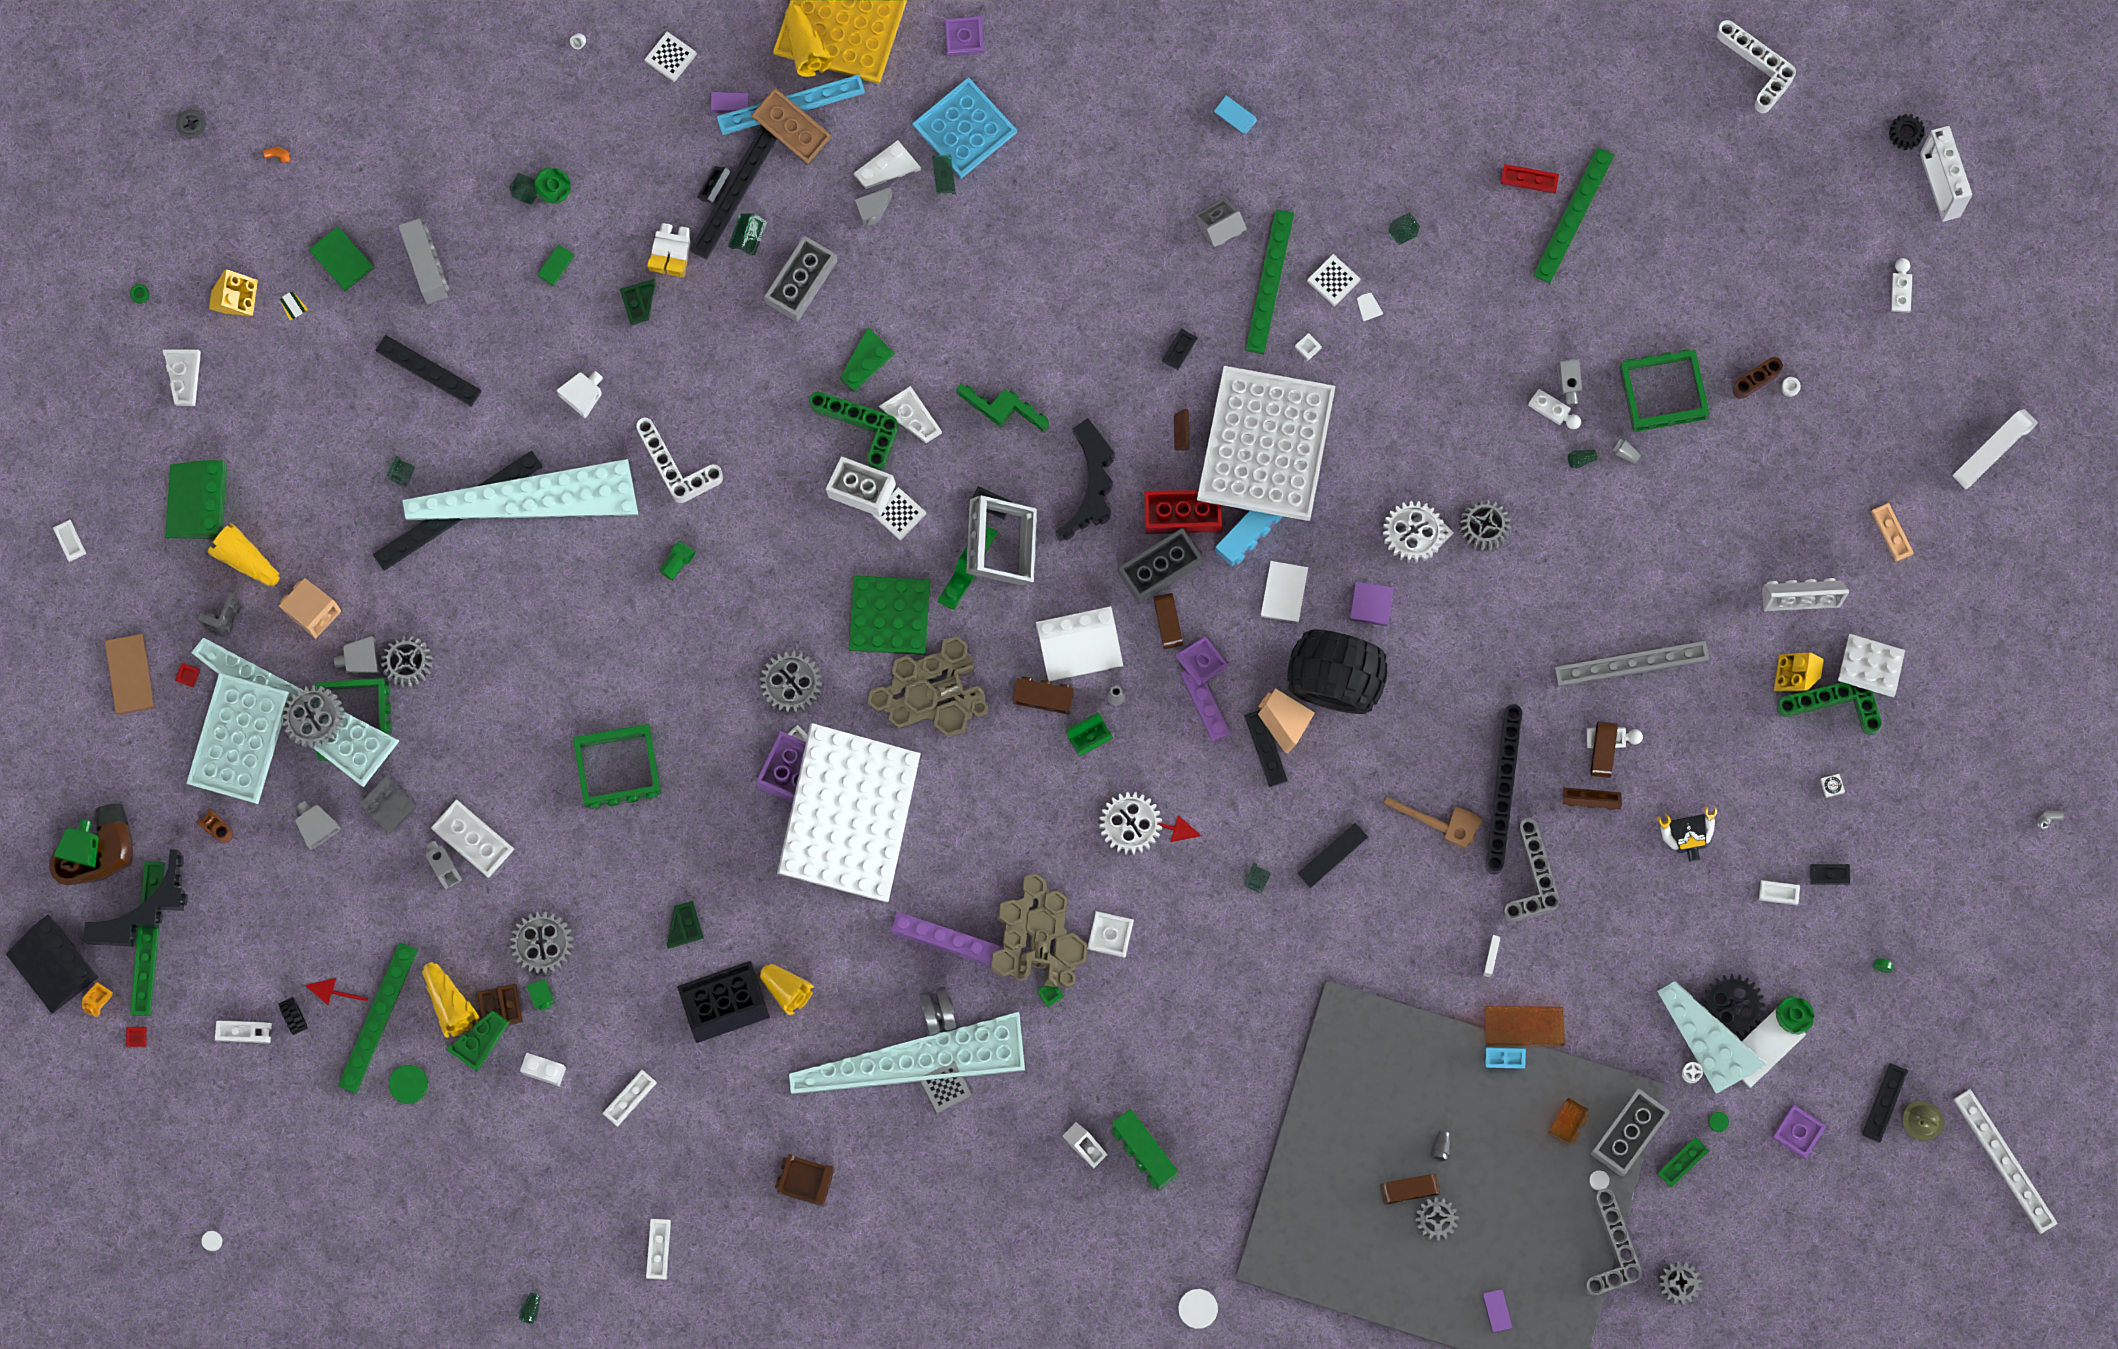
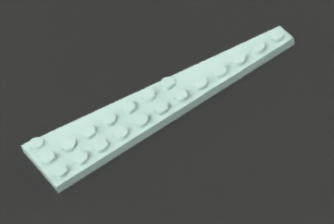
[402,459,638,520]
[191,638,399,787]
[789,1012,1025,1094]

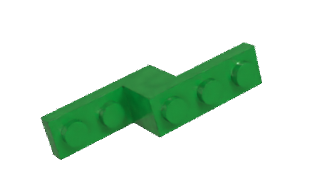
[956,384,1049,433]
[938,526,998,610]

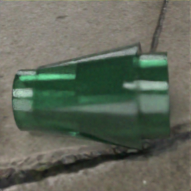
[1567,449,1597,469]
[518,1293,541,1324]

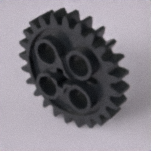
[1701,974,1765,1037]

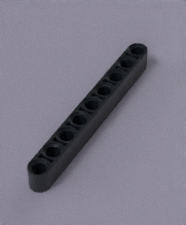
[1486,704,1522,875]

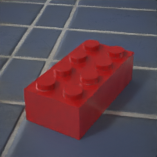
[1144,490,1222,534]

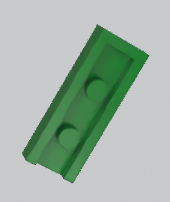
[1657,1137,1709,1188]

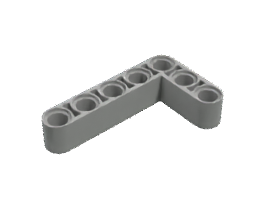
[1503,818,1560,922]
[1585,1188,1642,1296]

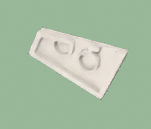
[854,140,921,189]
[163,350,201,406]
[879,386,942,443]

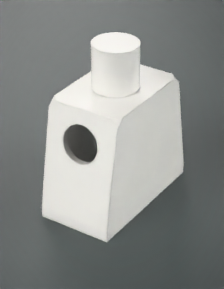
[557,371,603,418]

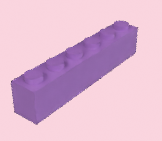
[891,912,1003,966]

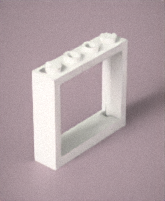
[1920,126,1972,222]

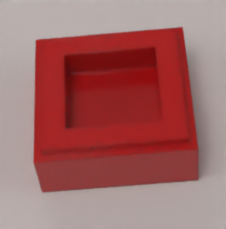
[175,663,200,688]
[126,1027,147,1047]

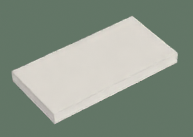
[431,799,514,878]
[1742,1008,1806,1088]

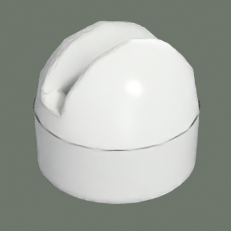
[570,33,586,50]

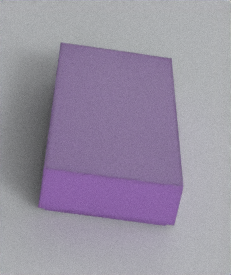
[711,92,749,113]
[1483,1289,1512,1333]

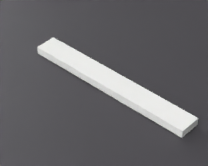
[1953,1089,2058,1234]

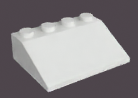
[1762,578,1849,611]
[1036,606,1123,682]

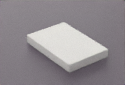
[1261,561,1308,624]

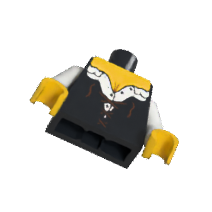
[1657,806,1717,862]

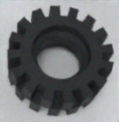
[1889,114,1925,150]
[278,997,308,1035]

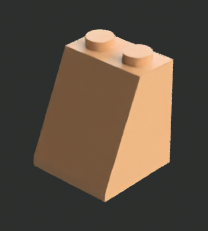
[279,578,341,639]
[1258,688,1315,754]

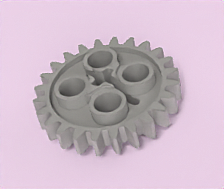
[760,651,822,714]
[282,685,345,748]
[510,912,574,975]

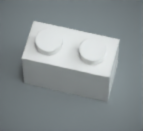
[520,1053,566,1087]

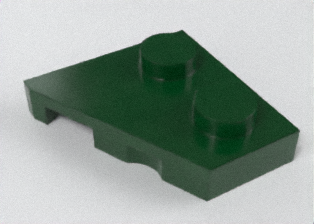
[620,279,656,325]
[667,901,704,949]

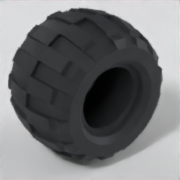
[1287,629,1387,714]

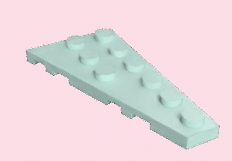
[1657,981,1768,1094]

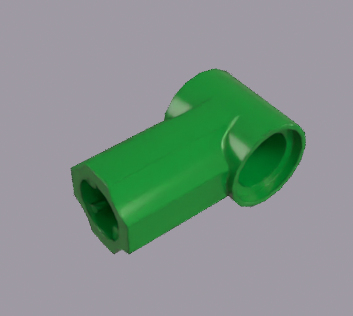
[659,541,696,581]

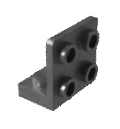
[198,592,241,637]
[359,777,416,834]

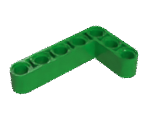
[809,392,898,470]
[1777,682,1882,735]

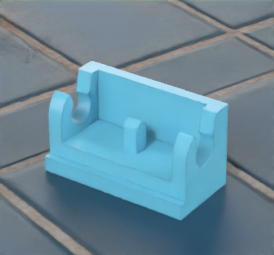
[1214,95,1257,134]
[1484,1047,1526,1068]

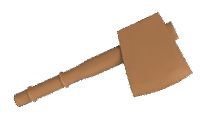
[1384,797,1483,849]

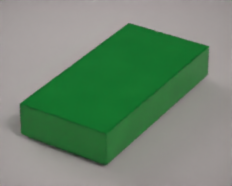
[538,245,574,286]

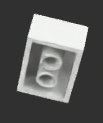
[826,456,896,517]

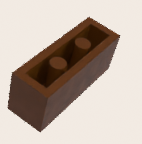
[1013,676,1074,715]

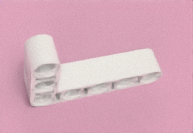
[1717,20,1796,113]
[1953,409,2038,489]
[636,418,723,503]

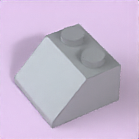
[1193,198,1247,247]

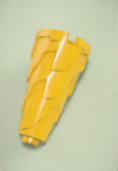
[785,5,833,77]
[208,523,280,587]
[422,962,479,1038]

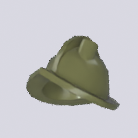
[1902,1101,1945,1141]

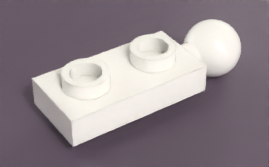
[1891,258,1912,313]
[1528,389,1581,429]
[1586,727,1643,748]

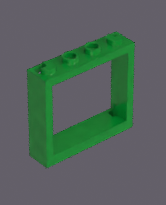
[1619,349,1710,432]
[315,678,391,761]
[573,724,662,809]

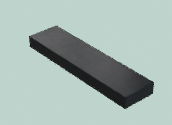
[1244,710,1288,788]
[1298,823,1368,889]
[1861,1063,1908,1143]

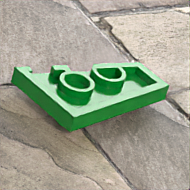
[840,327,895,392]
[445,1011,510,1071]

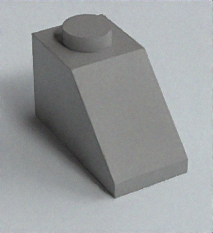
[855,187,892,225]

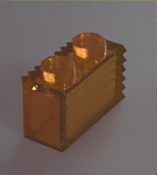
[1547,1098,1589,1145]

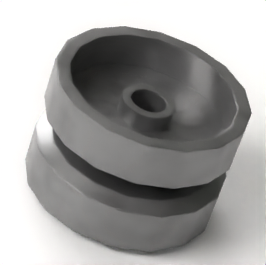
[919,986,956,1035]

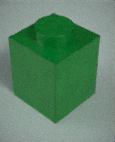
[527,979,555,1011]

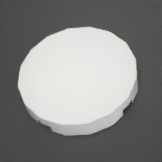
[1178,1289,1218,1329]

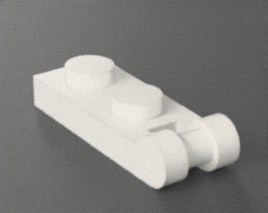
[215,1021,272,1044]

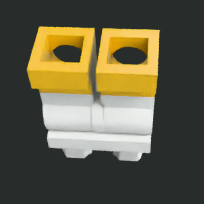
[647,223,691,278]

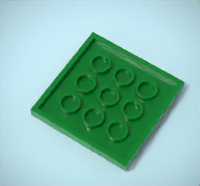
[849,575,930,655]

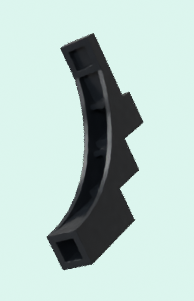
[1056,418,1115,542]
[83,849,188,947]

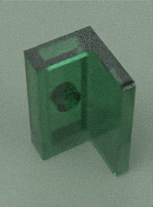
[932,154,956,195]
[728,213,767,255]

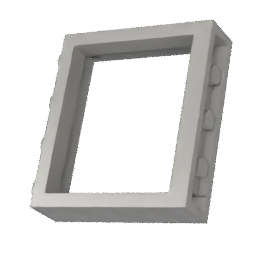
[966,496,1037,586]

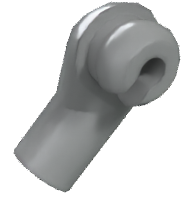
[2037,810,2064,829]

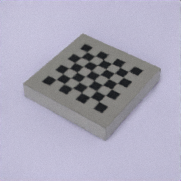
[920,1061,972,1114]

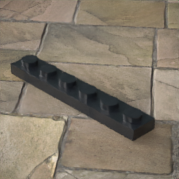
[376,335,482,407]

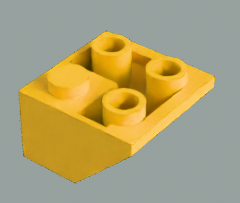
[209,269,258,316]
[1774,652,1824,692]

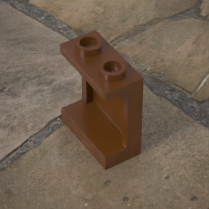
[775,1154,835,1207]

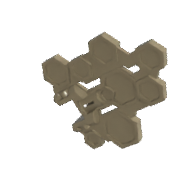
[868,636,989,738]
[990,873,1088,989]

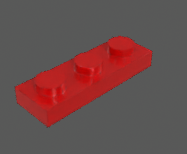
[1500,164,1559,194]

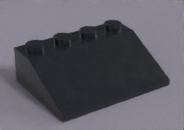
[6,915,99,1014]
[677,961,770,1043]

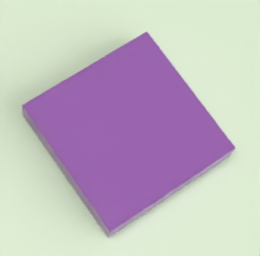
[944,16,984,56]
[1350,582,1394,626]
[1176,636,1229,686]
[1772,1104,1827,1159]

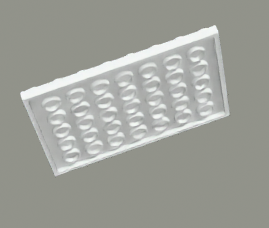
[1197,366,1335,521]
[777,723,920,902]

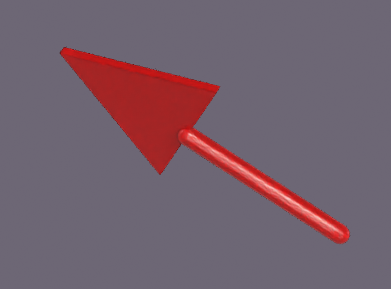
[1143,815,1202,842]
[305,978,368,1005]

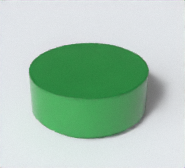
[130,284,150,304]
[1873,958,1894,973]
[1709,1112,1729,1132]

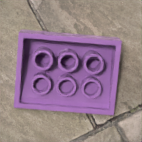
[756,731,806,803]

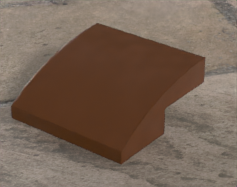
[477,984,523,1026]

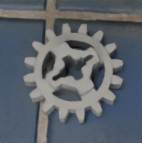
[1415,1197,1459,1241]
[1658,1261,1702,1306]

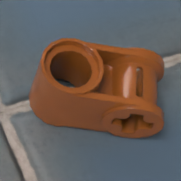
[196,808,233,844]

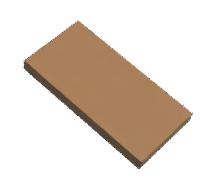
[751,88,832,164]
[105,634,155,715]

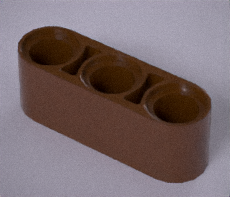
[1733,357,1783,399]
[1153,593,1183,649]
[1590,721,1618,778]
[1380,1174,1440,1204]

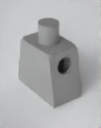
[1556,360,1582,405]
[334,636,380,676]
[295,801,341,851]
[425,841,462,889]

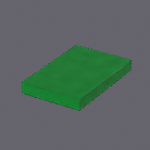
[309,226,374,292]

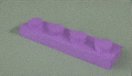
[1180,670,1230,742]

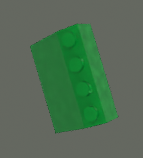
[165,460,227,539]

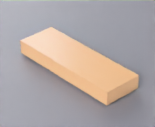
[1871,503,1914,562]

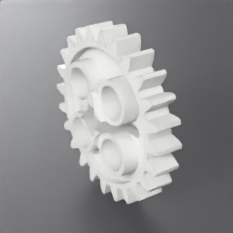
[1383,501,1445,563]
[1099,792,1162,855]

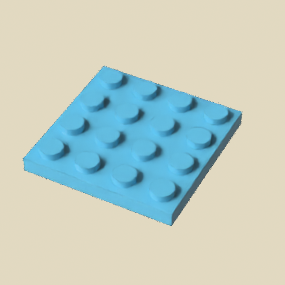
[912,77,1017,179]

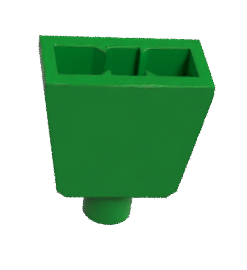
[54,819,99,868]

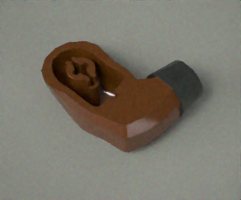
[49,804,133,886]

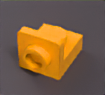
[82,982,113,1017]

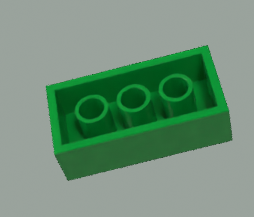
[1111,1109,1178,1190]

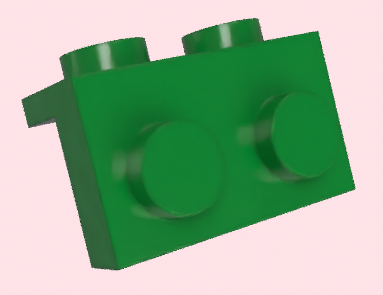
[1066,713,1113,757]

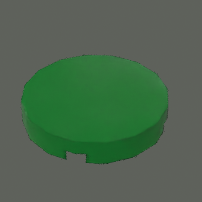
[534,167,571,204]
[1776,996,1815,1035]
[389,1065,428,1104]

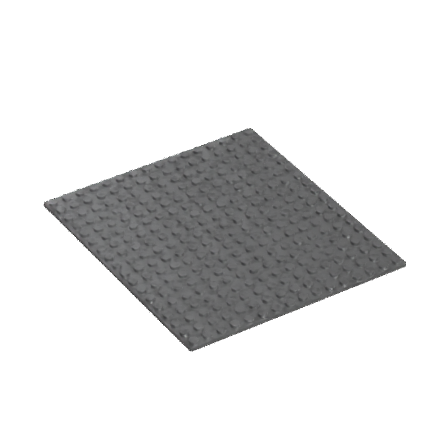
[1237,981,1664,1349]

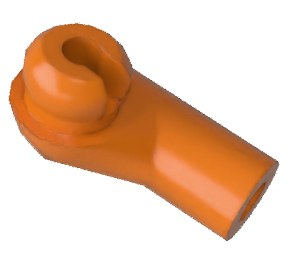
[263,147,290,163]

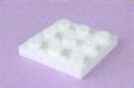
[1838,634,1905,697]

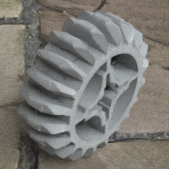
[1459,500,1511,551]
[381,636,433,687]

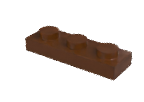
[1563,787,1622,810]

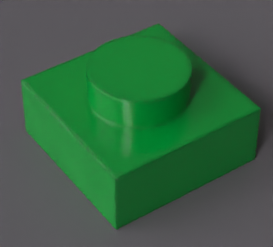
[1037,986,1064,1008]

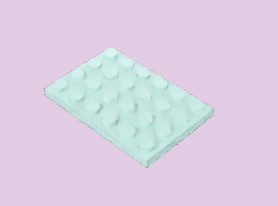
[186,673,291,804]

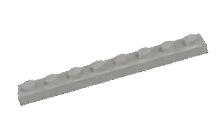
[1554,641,1709,687]

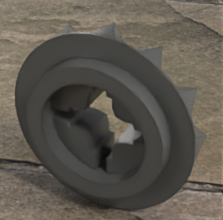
[176,110,206,139]

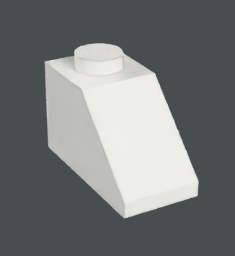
[1063,1122,1108,1168]

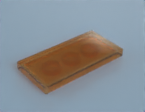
[1484,1006,1565,1046]

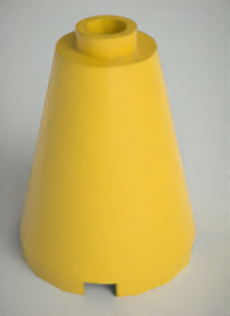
[760,964,814,1015]

